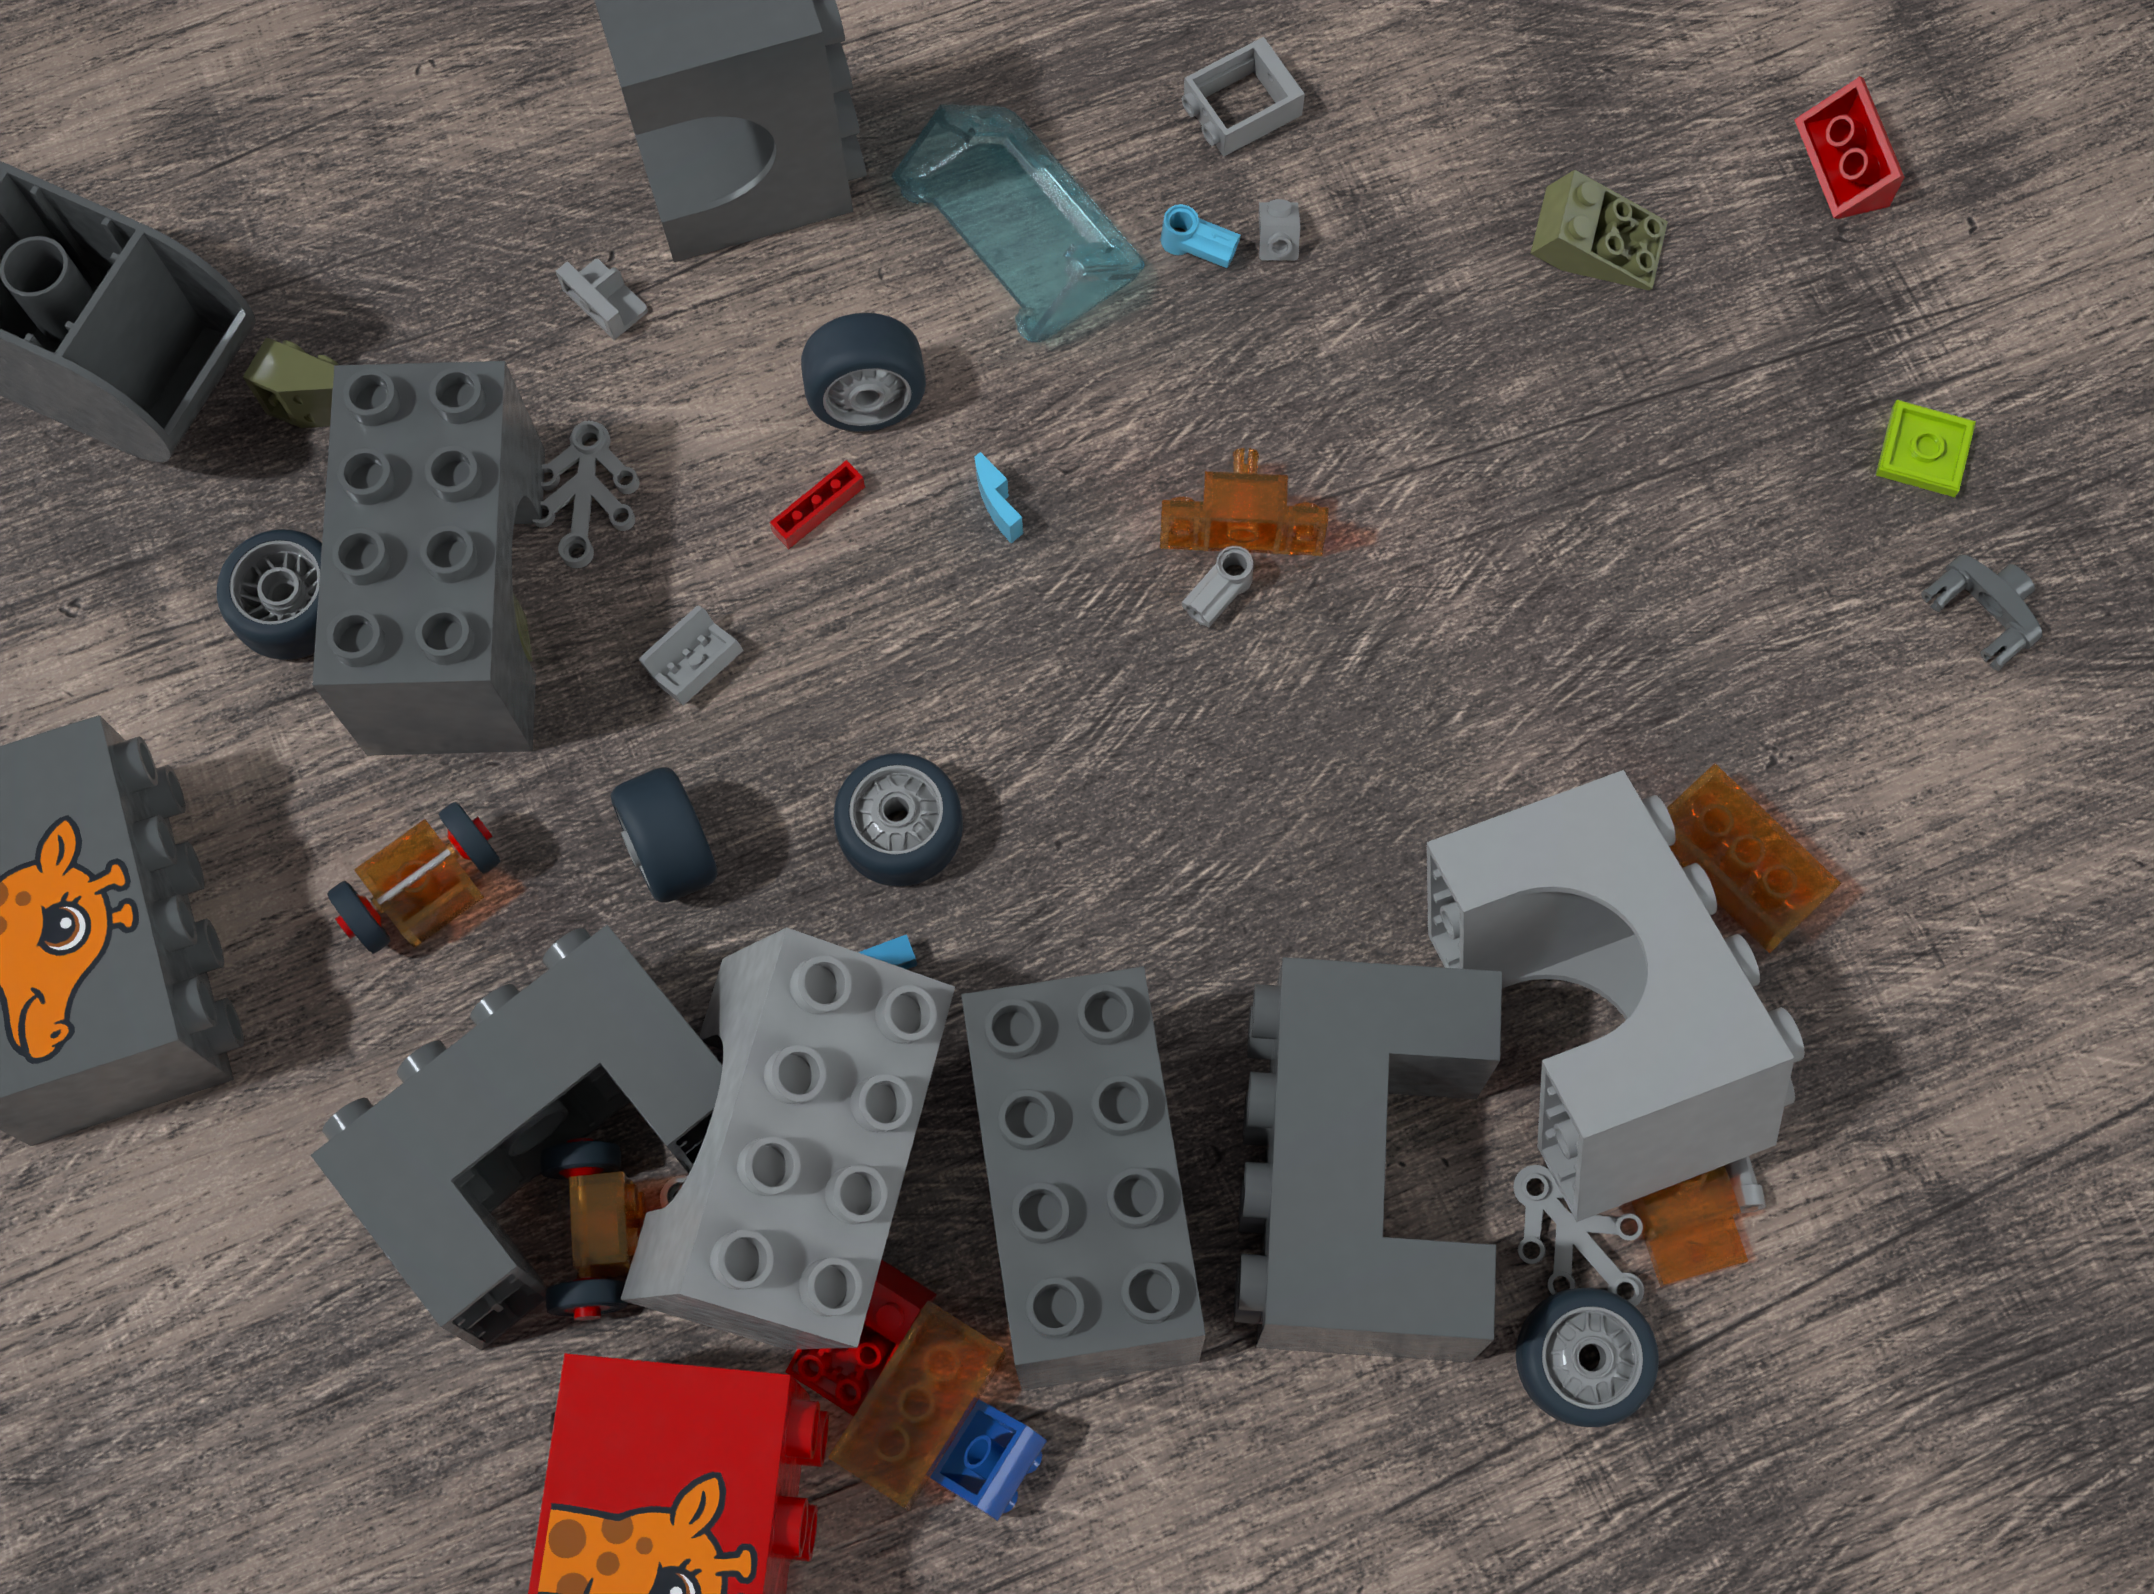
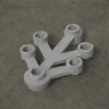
[533,421,640,568]
[1513,1165,1644,1307]

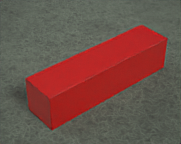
[769,460,865,550]

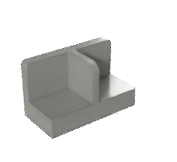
[556,259,648,340]

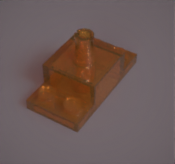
[1160,448,1329,556]
[1631,1165,1748,1287]

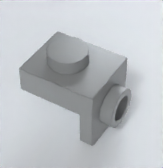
[1258,199,1300,261]

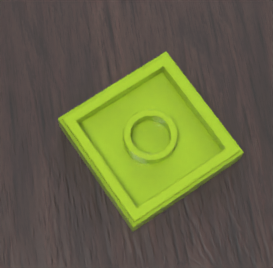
[1876,400,1976,497]

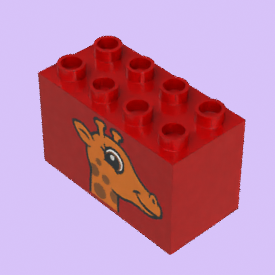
[528,1353,829,1594]

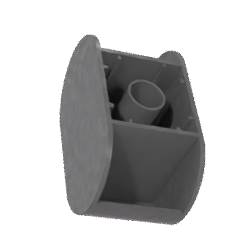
[0,161,256,462]

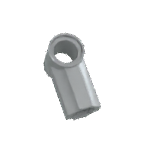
[1182,546,1253,628]

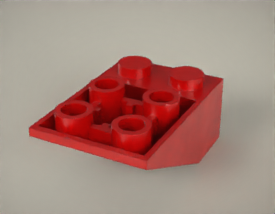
[785,1259,937,1420]

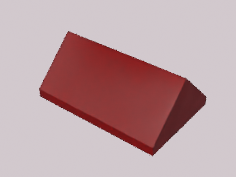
[1794,76,1905,219]

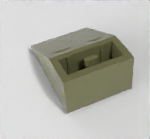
[1530,170,1668,290]
[243,337,339,428]

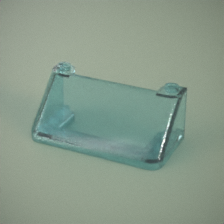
[891,104,1145,343]

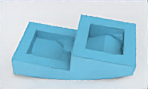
[974,452,1023,543]

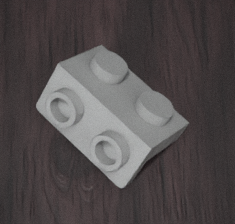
[639,605,744,706]

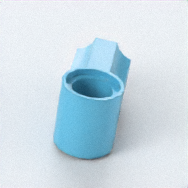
[1160,204,1241,268]

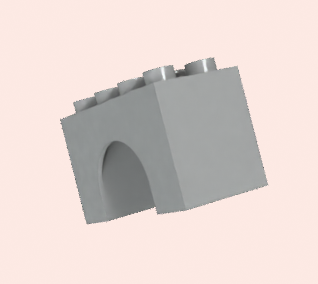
[1427,770,1805,1222]
[621,927,955,1350]

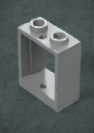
[1181,37,1305,157]

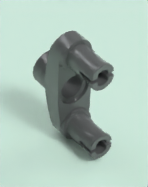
[1921,555,2042,671]

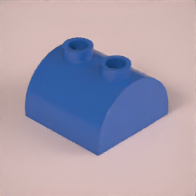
[930,1399,1047,1521]

